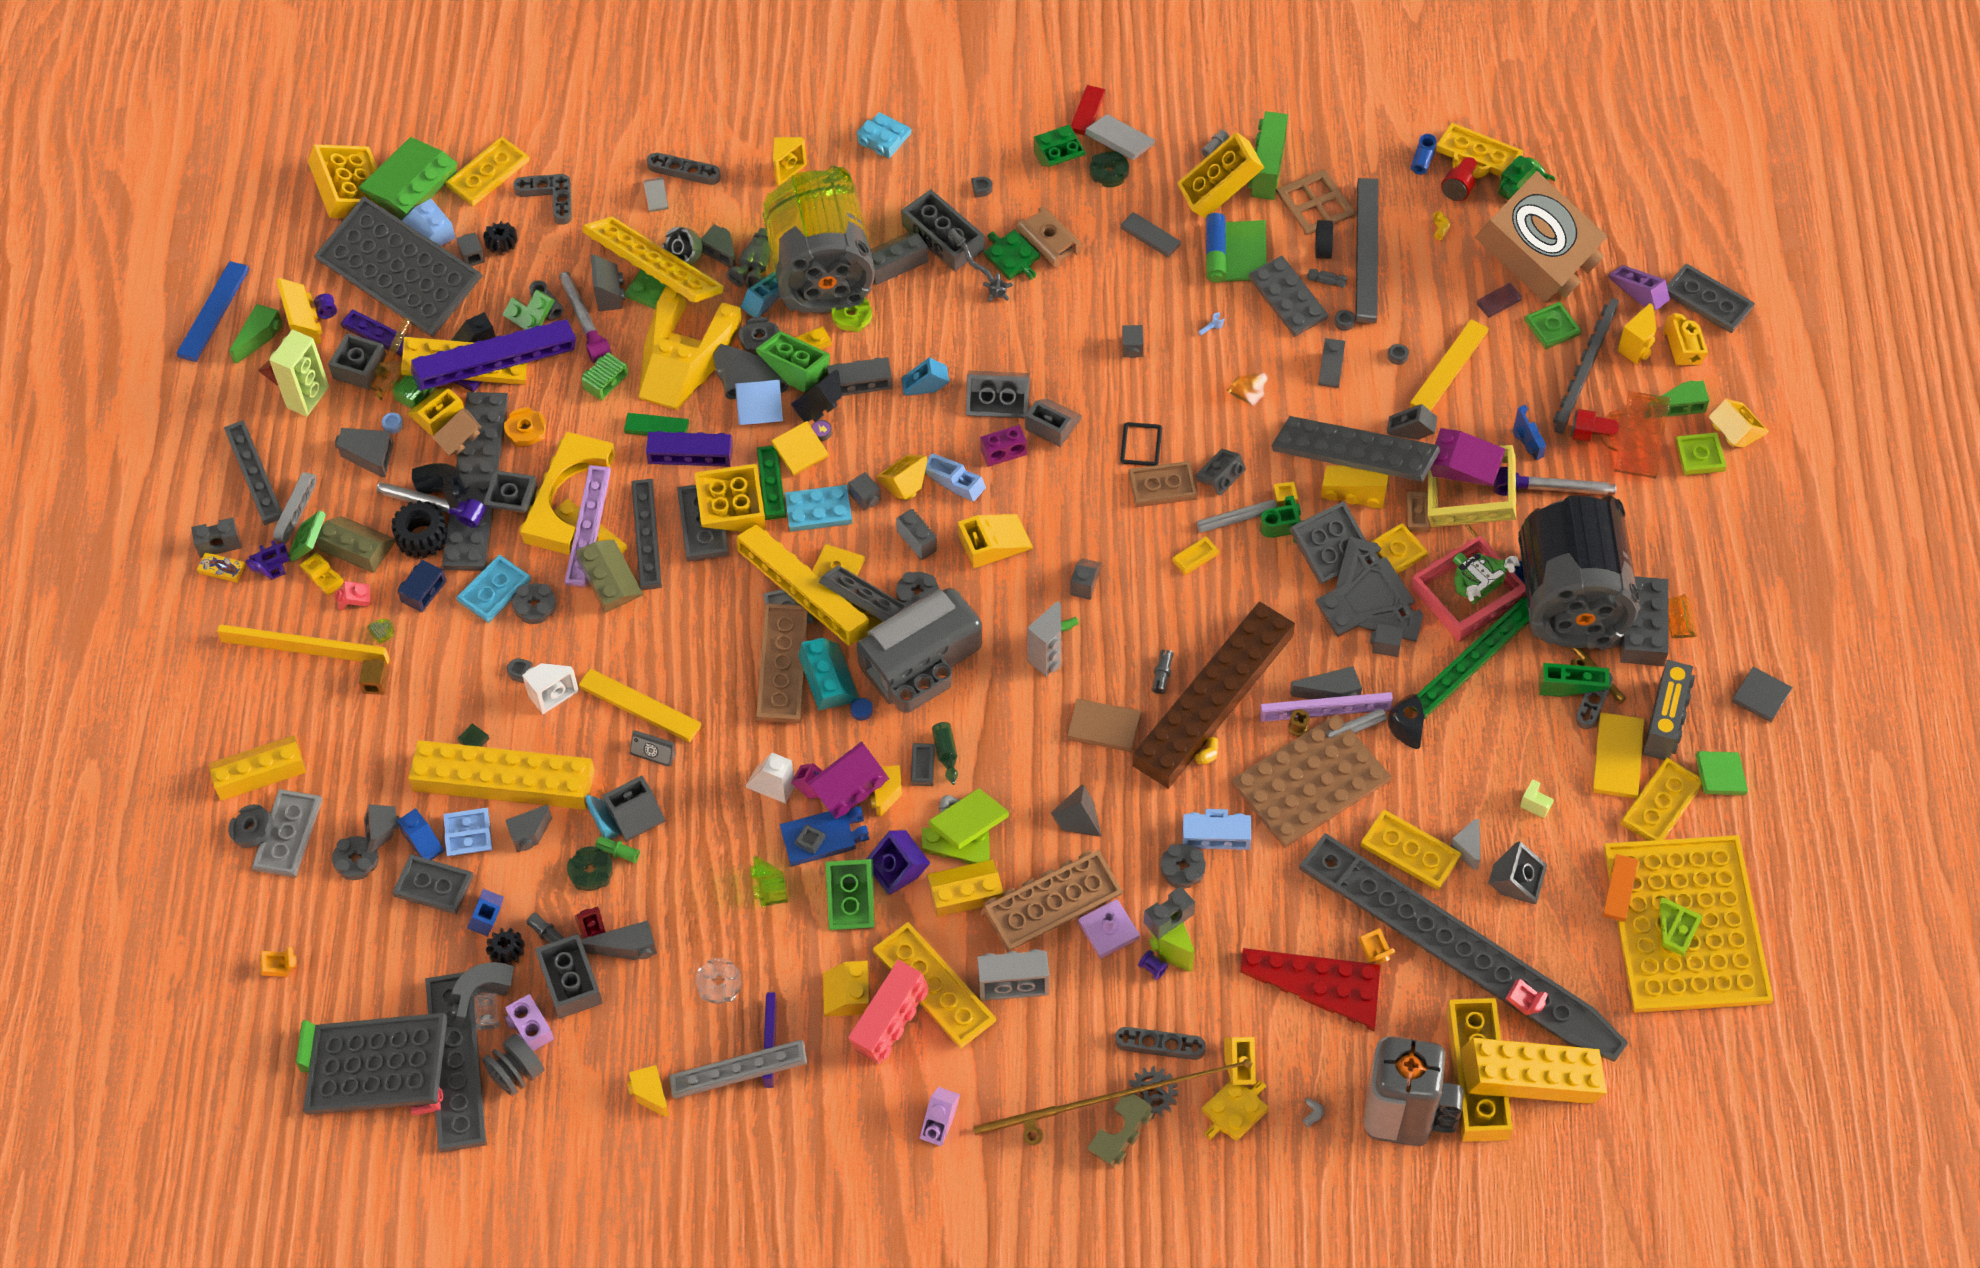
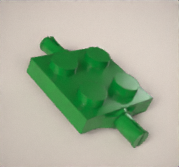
[984,229,1040,281]

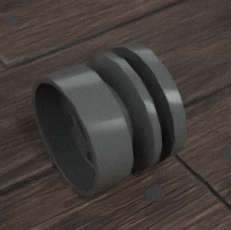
[482,1033,545,1097]

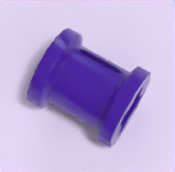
[1138,950,1168,980]

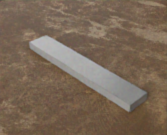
[669,1040,807,1099]

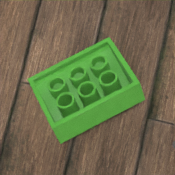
[359,137,457,221]

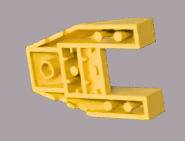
[639,286,742,410]

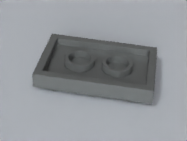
[392,854,474,915]

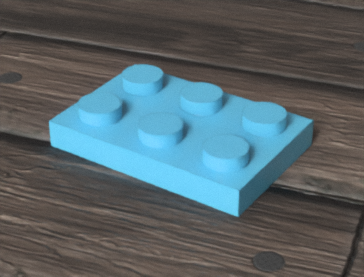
[785,485,852,532]

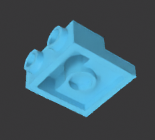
[857,112,911,159]

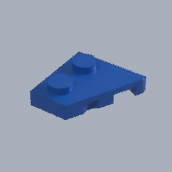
[1513,405,1546,460]

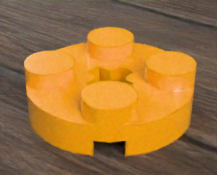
[504,407,546,447]

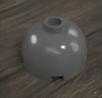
[662,227,703,265]

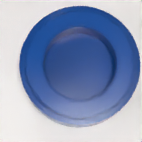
[850,698,873,721]

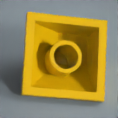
[876,454,928,500]

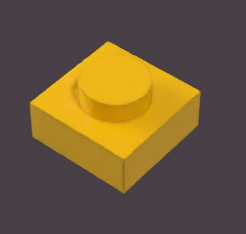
[1273,482,1298,506]

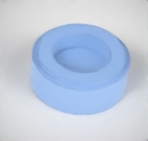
[382,413,403,434]

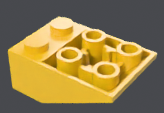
[958,514,1033,569]

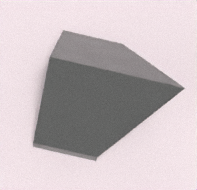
[1051,784,1101,837]

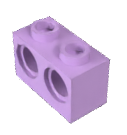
[504,994,554,1051]

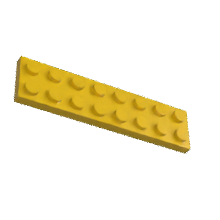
[582,217,724,303]

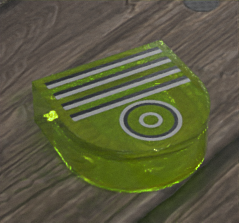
[367,619,394,645]

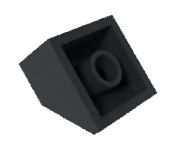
[791,369,842,422]

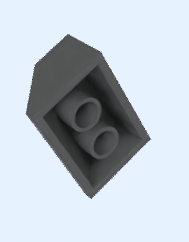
[870,232,929,285]
[966,370,1030,418]

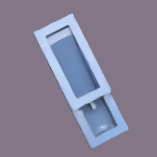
[925,453,986,502]

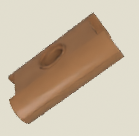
[1016,207,1083,267]

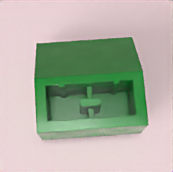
[1034,124,1086,167]

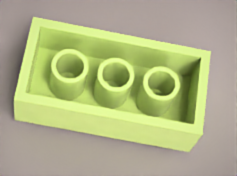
[269,329,330,417]

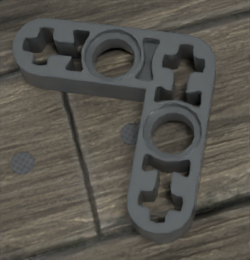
[513,174,572,225]

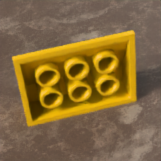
[308,144,383,218]

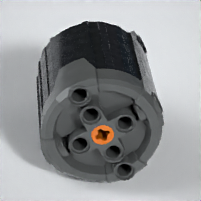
[1518,495,1640,649]

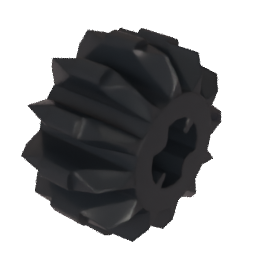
[483,221,518,255]
[486,927,525,965]

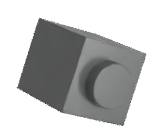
[456,232,485,266]
[1122,325,1144,358]
[848,472,881,510]
[1370,623,1403,657]

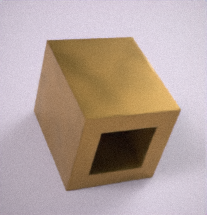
[359,659,389,695]

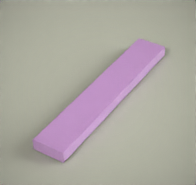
[564,465,611,588]
[1260,692,1393,722]

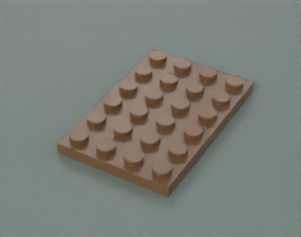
[1231,713,1392,848]

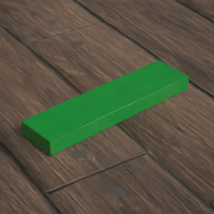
[757,445,786,520]

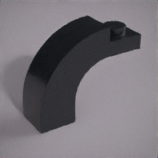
[412,463,467,509]

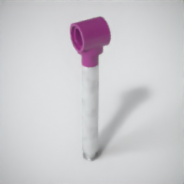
[559,271,612,363]

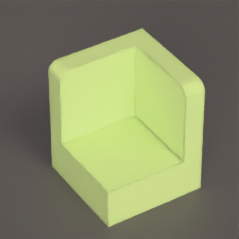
[1520,779,1554,818]

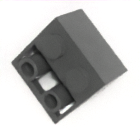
[1025,398,1082,447]
[602,775,665,842]

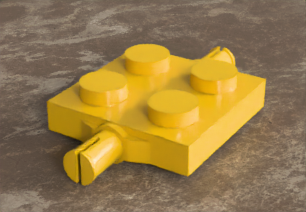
[1202,1080,1269,1142]

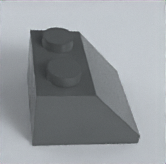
[591,255,625,311]
[483,470,538,512]

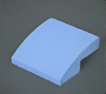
[735,380,783,425]
[443,808,492,857]

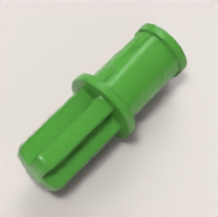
[595,836,640,863]

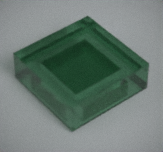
[457,723,489,747]

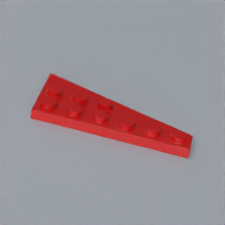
[1240,948,1380,1031]

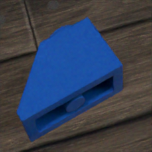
[397,808,444,860]

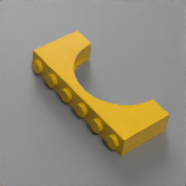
[520,431,616,555]

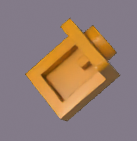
[1358,928,1395,964]
[259,947,296,977]

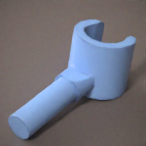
[1198,312,1225,335]

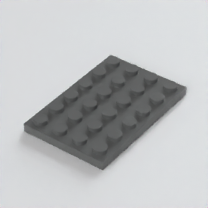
[303,1013,448,1115]

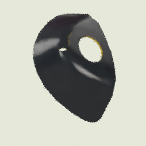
[1388,694,1424,749]

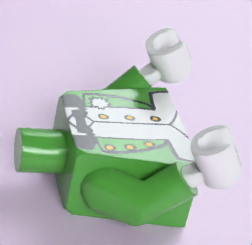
[1453,552,1520,605]

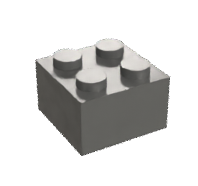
[328,333,388,390]

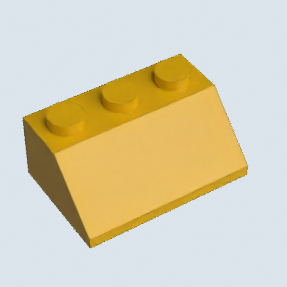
[276,278,323,345]
[927,860,1003,917]

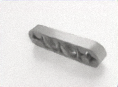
[273,472,316,543]

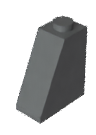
[335,428,394,477]

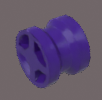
[314,293,337,319]

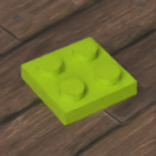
[1675,432,1727,475]

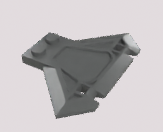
[1315,536,1423,642]

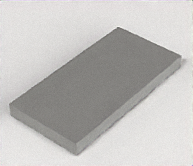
[252,789,323,878]

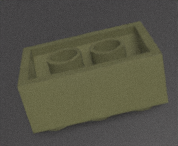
[316,516,396,573]
[576,540,643,613]

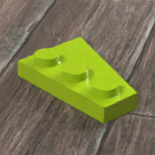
[922,828,990,864]

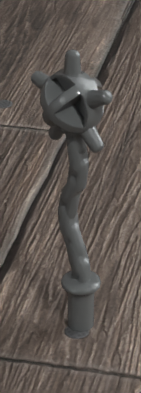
[948,228,1013,302]

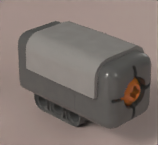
[857,588,982,713]
[1363,1036,1464,1146]

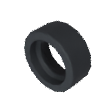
[1315,220,1333,259]

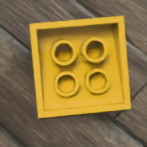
[694,464,766,532]

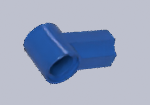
[1410,134,1437,175]

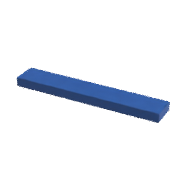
[177,261,249,362]

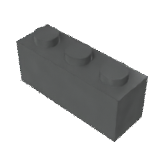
[827,357,893,396]

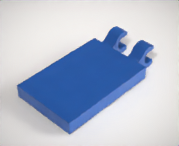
[779,806,870,867]

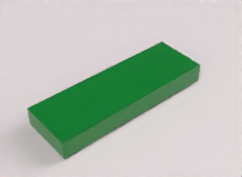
[624,413,689,436]

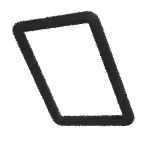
[1120,422,1162,466]

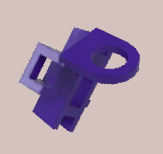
[245,540,290,580]

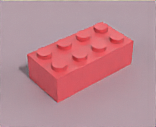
[848,960,929,1065]

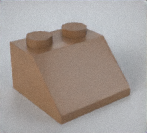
[432,409,481,456]

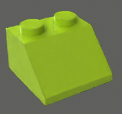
[1149,912,1195,972]

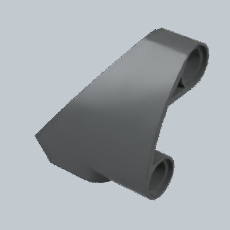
[713,344,789,399]

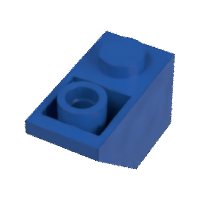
[467,888,504,937]

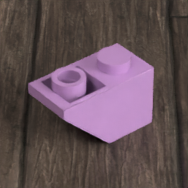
[919,1087,960,1146]

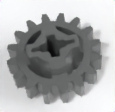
[1129,1066,1179,1119]

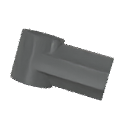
[529,281,564,320]

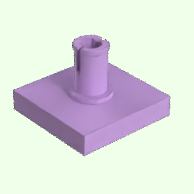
[1078,899,1140,959]

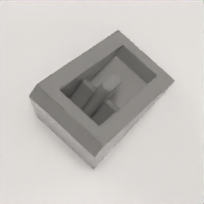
[643,177,669,213]
[1450,819,1480,870]

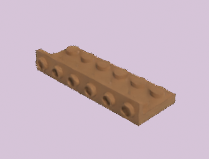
[980,850,1123,952]

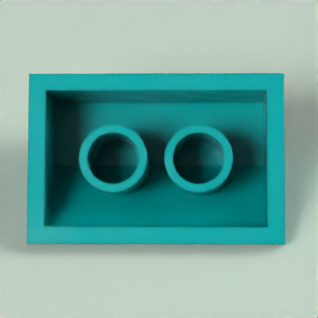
[798,638,859,710]

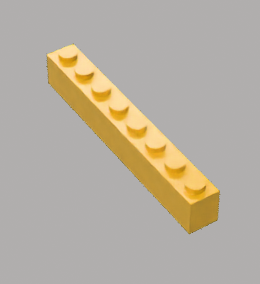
[737,524,869,646]

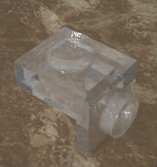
[474,992,499,1030]

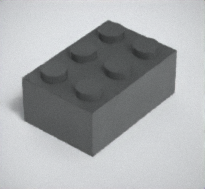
[535,933,603,1019]

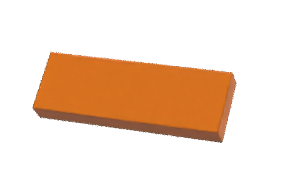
[1602,854,1638,922]

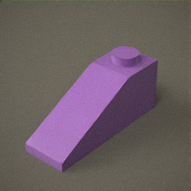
[1608,265,1670,310]

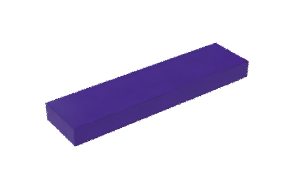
[763,992,777,1088]

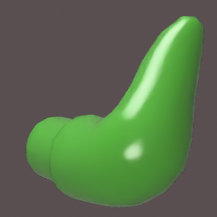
[1061,617,1079,632]

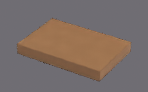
[1128,461,1198,508]
[1067,699,1141,752]

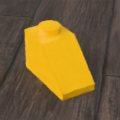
[1224,1037,1256,1085]
[627,1065,669,1117]

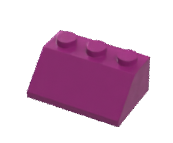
[808,741,889,819]

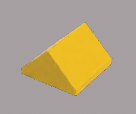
[773,137,807,186]

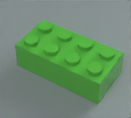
[1248,111,1288,200]

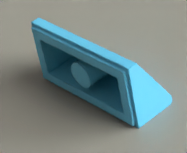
[585,795,620,839]

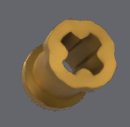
[1289,709,1310,737]

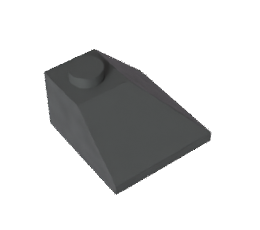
[1488,841,1547,904]

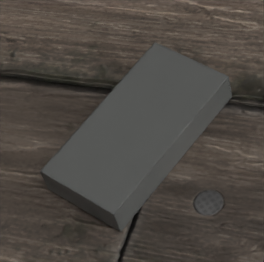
[911,743,935,786]

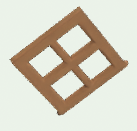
[1276,169,1357,235]

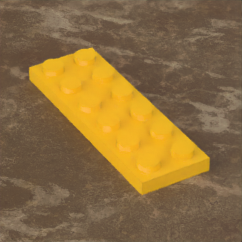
[401,337,527,385]
[873,922,996,1049]

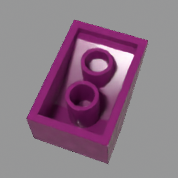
[1430,428,1505,486]

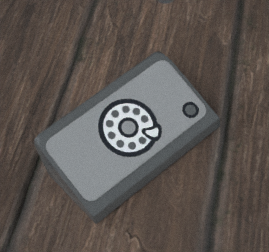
[630,730,676,767]

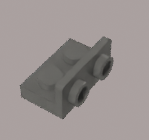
[1196,449,1246,495]

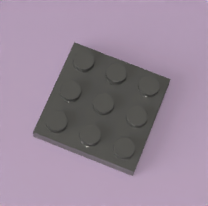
[1289,501,1370,584]

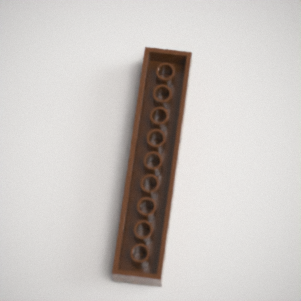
[1132,601,1295,789]

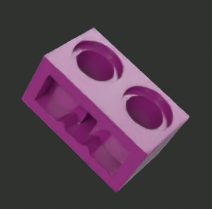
[980,425,1027,467]

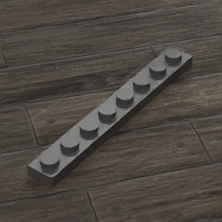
[1553,298,1619,434]

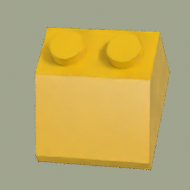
[1618,303,1656,365]
[1709,399,1769,448]
[823,961,870,1017]

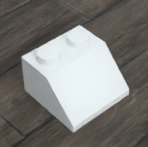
[522,663,579,714]

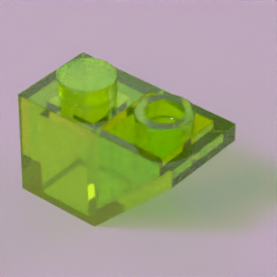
[750,856,788,907]

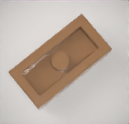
[1406,492,1430,532]

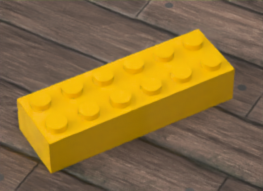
[1446,998,1513,1142]
[1461,1038,1607,1104]

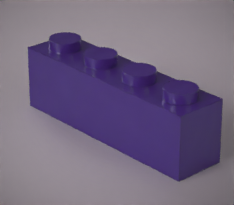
[646,431,733,467]

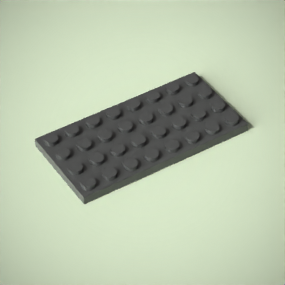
[314,196,483,338]

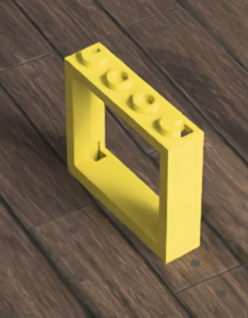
[1428,445,1516,528]

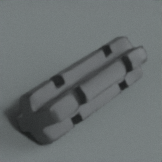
[1307,268,1347,288]

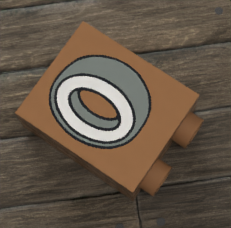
[1475,171,1608,303]

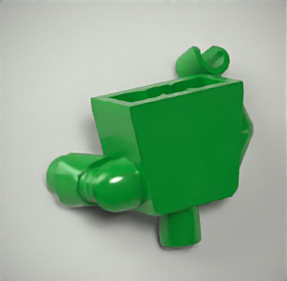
[1498,155,1555,200]

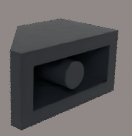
[451,312,496,343]

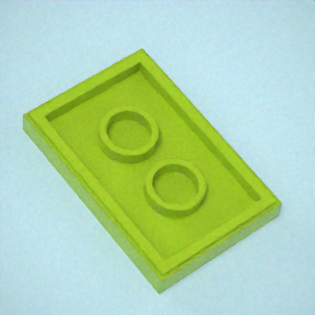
[929,788,1009,850]

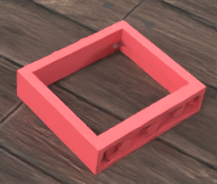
[1411,536,1527,642]

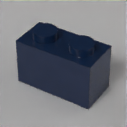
[398,560,446,612]

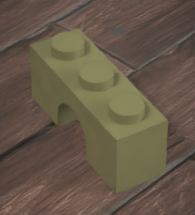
[1087,1094,1153,1168]

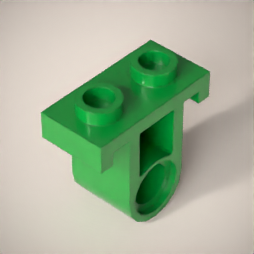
[1260,496,1304,543]

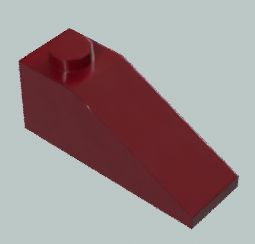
[574,906,605,939]

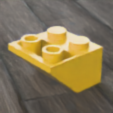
[407,388,464,437]

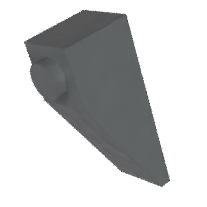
[1290,666,1362,699]
[581,920,657,960]

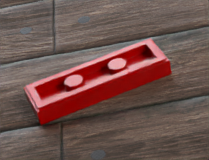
[1071,85,1105,136]

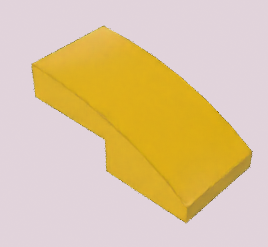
[300,553,344,596]

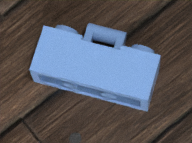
[1183,809,1251,850]

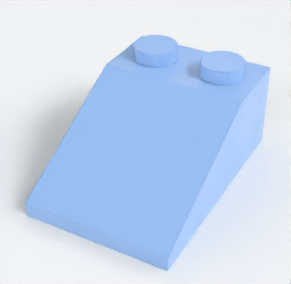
[402,199,456,246]

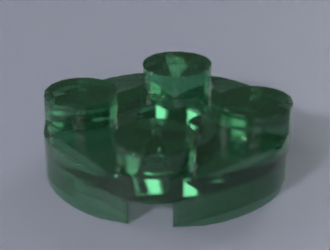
[1090,151,1129,187]
[567,846,613,891]

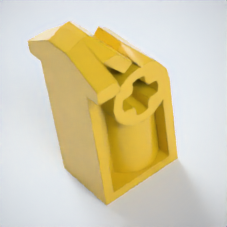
[1663,314,1708,365]

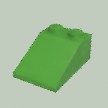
[756,331,830,392]
[825,859,875,930]

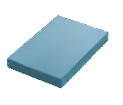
[456,554,532,623]

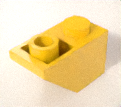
[871,765,902,817]

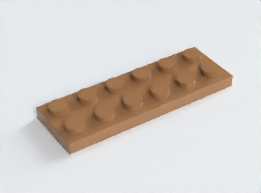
[756,603,808,723]

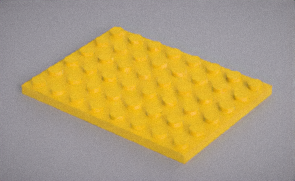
[1603,835,1773,1013]

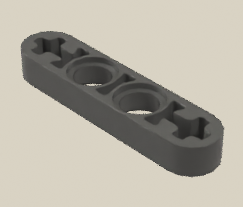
[647,153,721,185]
[1115,1027,1206,1060]

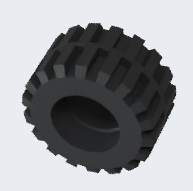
[391,500,447,559]

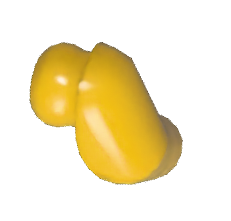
[1433,211,1450,240]
[1195,737,1218,765]

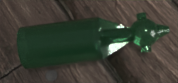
[932,722,958,785]

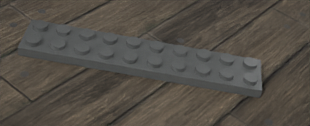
[442,392,509,571]

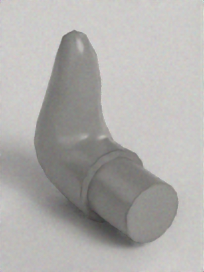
[939,795,960,813]
[1303,1097,1325,1128]

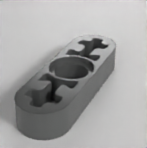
[1576,672,1613,729]

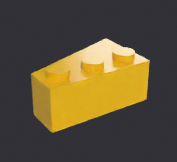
[1320,465,1389,509]

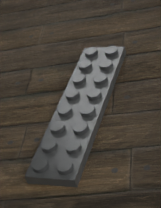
[1271,416,1440,482]
[425,972,487,1153]

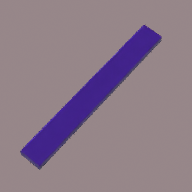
[340,309,483,392]

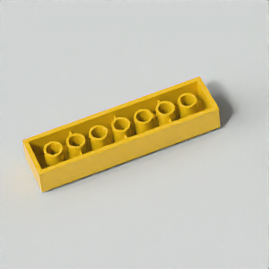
[408,740,595,810]

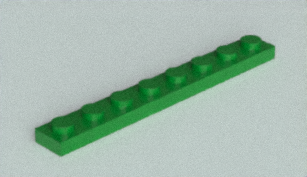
[1411,596,1530,719]

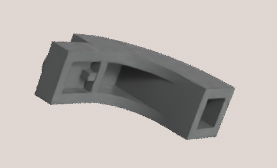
[447,962,514,1028]

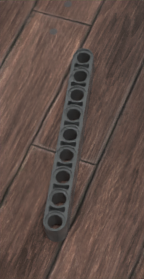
[1356,178,1378,324]

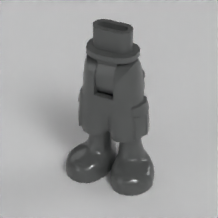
[727,228,774,289]

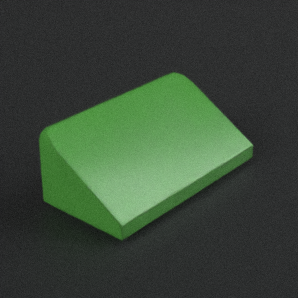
[296,1020,315,1073]

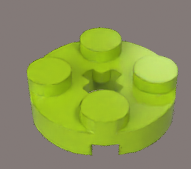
[832,298,872,332]

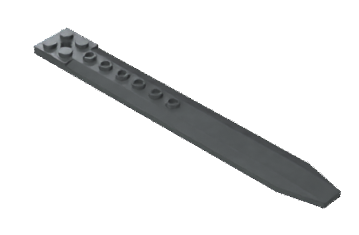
[1299,833,1628,1062]

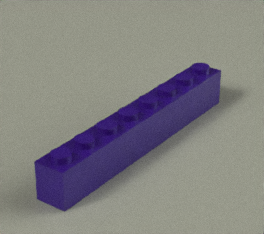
[411,319,576,391]

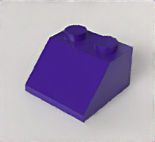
[866,830,930,895]

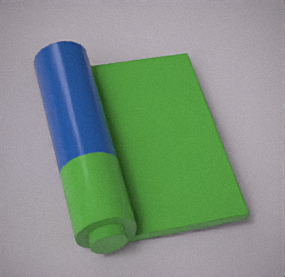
[1206,213,1267,283]

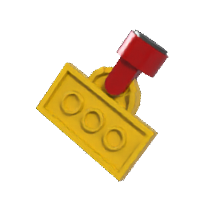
[1435,123,1524,201]

